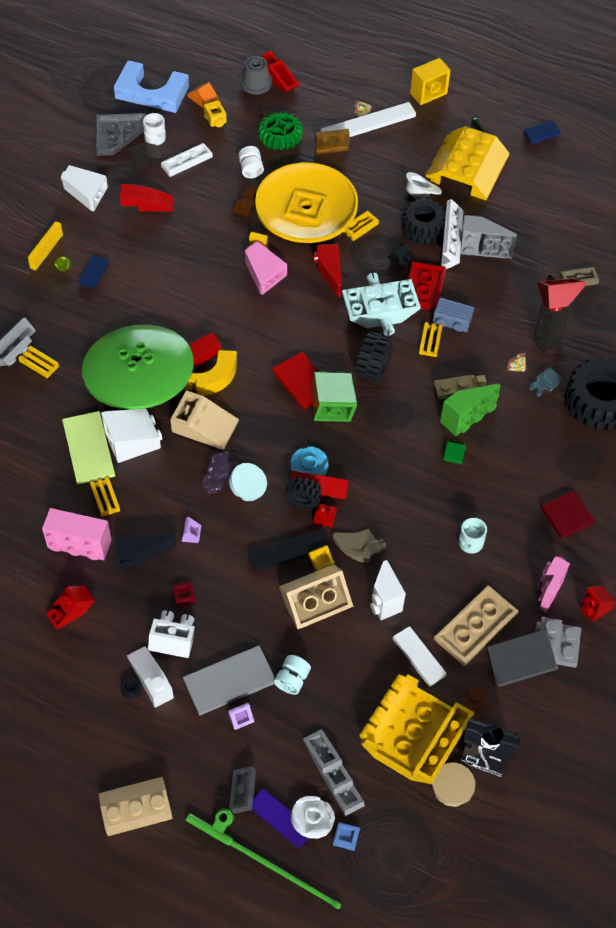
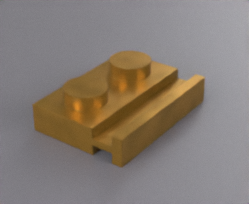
[315,129,350,154]

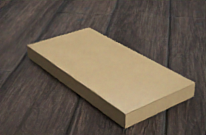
[434,585,519,666]

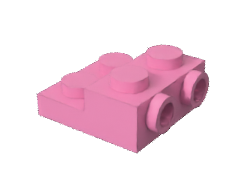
[539,556,570,613]

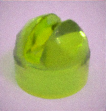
[55,256,71,272]

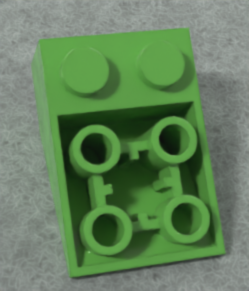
[440,384,500,436]

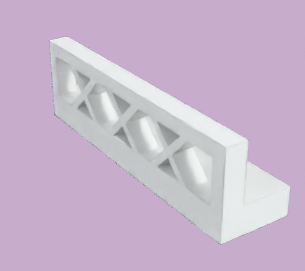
[441,199,463,269]

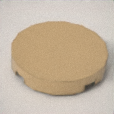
[432,762,475,807]

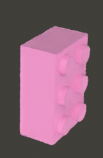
[42,508,112,560]

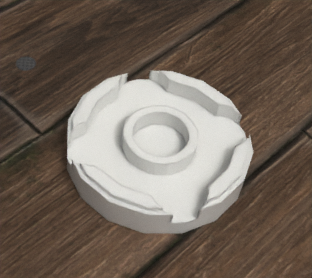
[290,796,335,838]

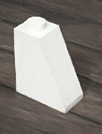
[61,165,108,211]

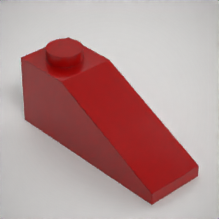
[314,244,342,297]

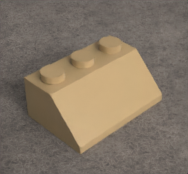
[279,564,353,629]
[98,777,172,836]

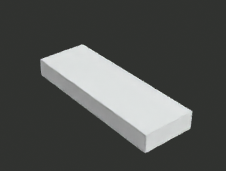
[161,143,213,177]
[393,626,447,687]

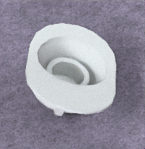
[406,172,442,200]

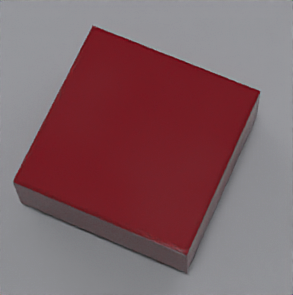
[172,581,196,606]

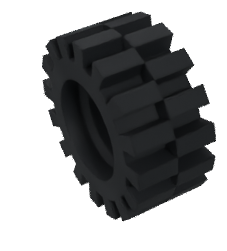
[284,477,322,509]

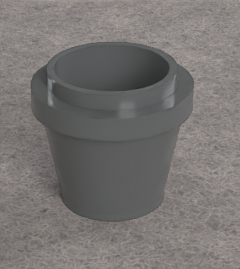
[240,56,272,95]

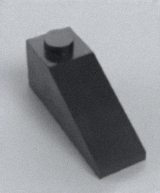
[115,533,177,568]

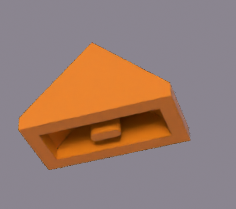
[187,82,221,112]

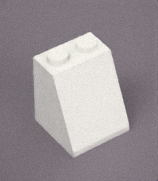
[101,409,162,463]

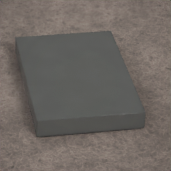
[487,629,558,687]

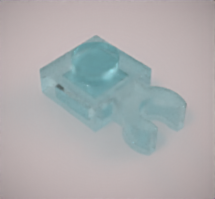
[529,367,563,397]

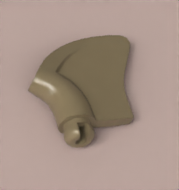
[333,529,386,563]

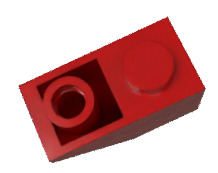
[46,586,95,629]
[580,586,615,622]

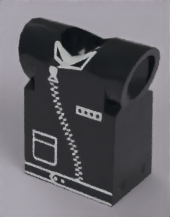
[461,717,521,777]

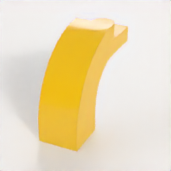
[183,350,237,396]

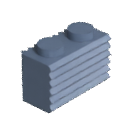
[433,298,475,333]

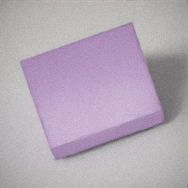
[182,517,201,543]
[228,703,254,730]

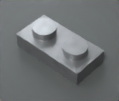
[229,766,256,814]

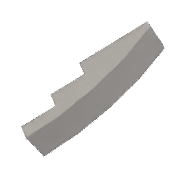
[303,729,365,816]

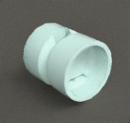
[459,518,487,553]
[274,655,311,695]

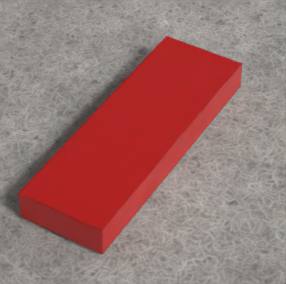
[290,470,349,499]

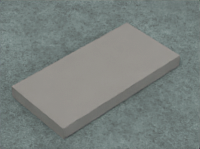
[183,646,275,716]

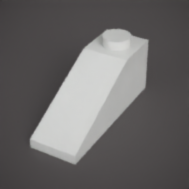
[127,646,174,708]

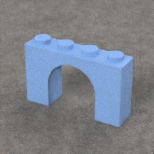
[114,61,189,113]

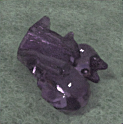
[202,451,237,494]

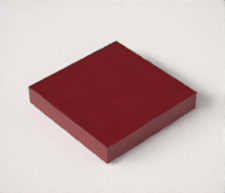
[540,491,595,539]

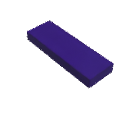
[252,789,308,848]

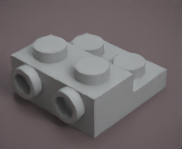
[535,617,581,668]

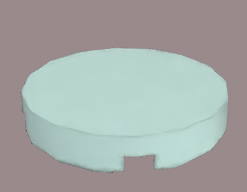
[229,463,267,501]

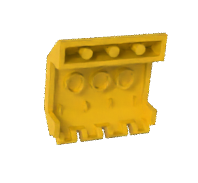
[425,126,509,200]
[359,674,474,784]

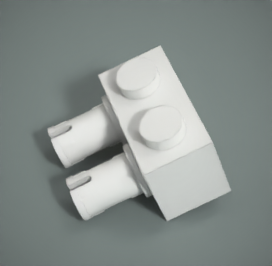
[148,611,195,658]

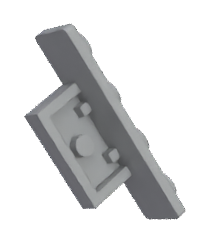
[0,318,35,366]

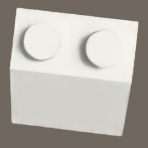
[371,560,406,620]

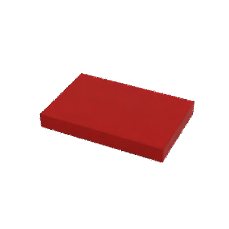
[408,261,446,311]
[272,352,319,410]

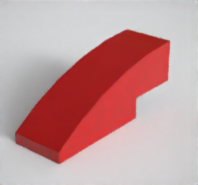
[260,51,300,93]
[120,184,174,211]
[189,332,222,371]

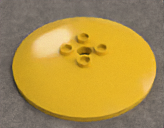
[255,163,358,243]

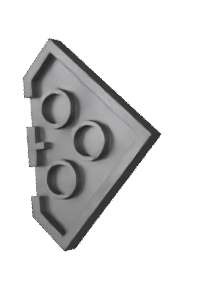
[96,113,146,156]

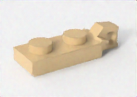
[433,375,487,400]

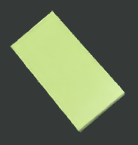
[62,411,115,485]

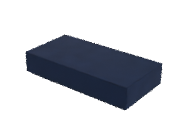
[523,121,560,144]
[78,255,110,289]

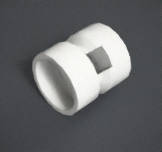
[143,113,166,145]
[239,146,264,179]

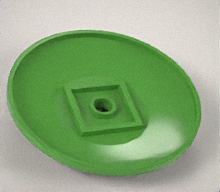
[82,325,194,410]

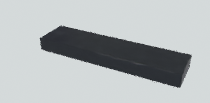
[248,529,330,571]

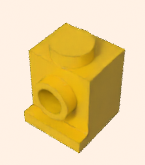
[204,100,227,127]

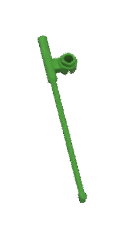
[186,808,341,909]

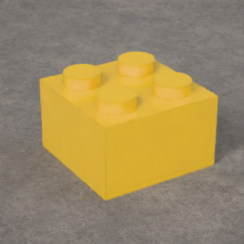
[410,58,450,105]

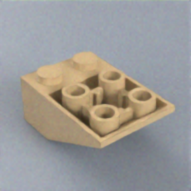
[171,390,239,450]

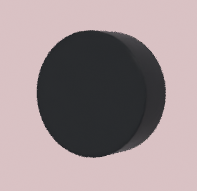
[120,677,142,699]

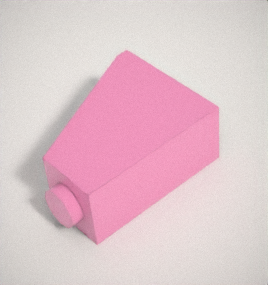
[245,241,287,295]

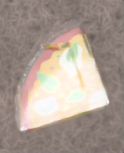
[355,100,371,117]
[507,353,526,371]

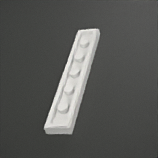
[320,102,416,137]

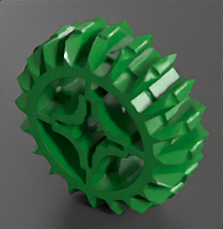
[258,112,303,151]

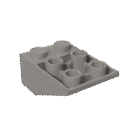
[460,215,517,259]

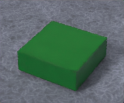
[443,442,466,465]

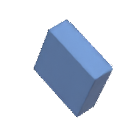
[333,822,360,851]

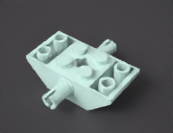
[342,273,420,336]

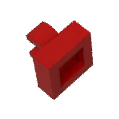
[313,504,337,527]

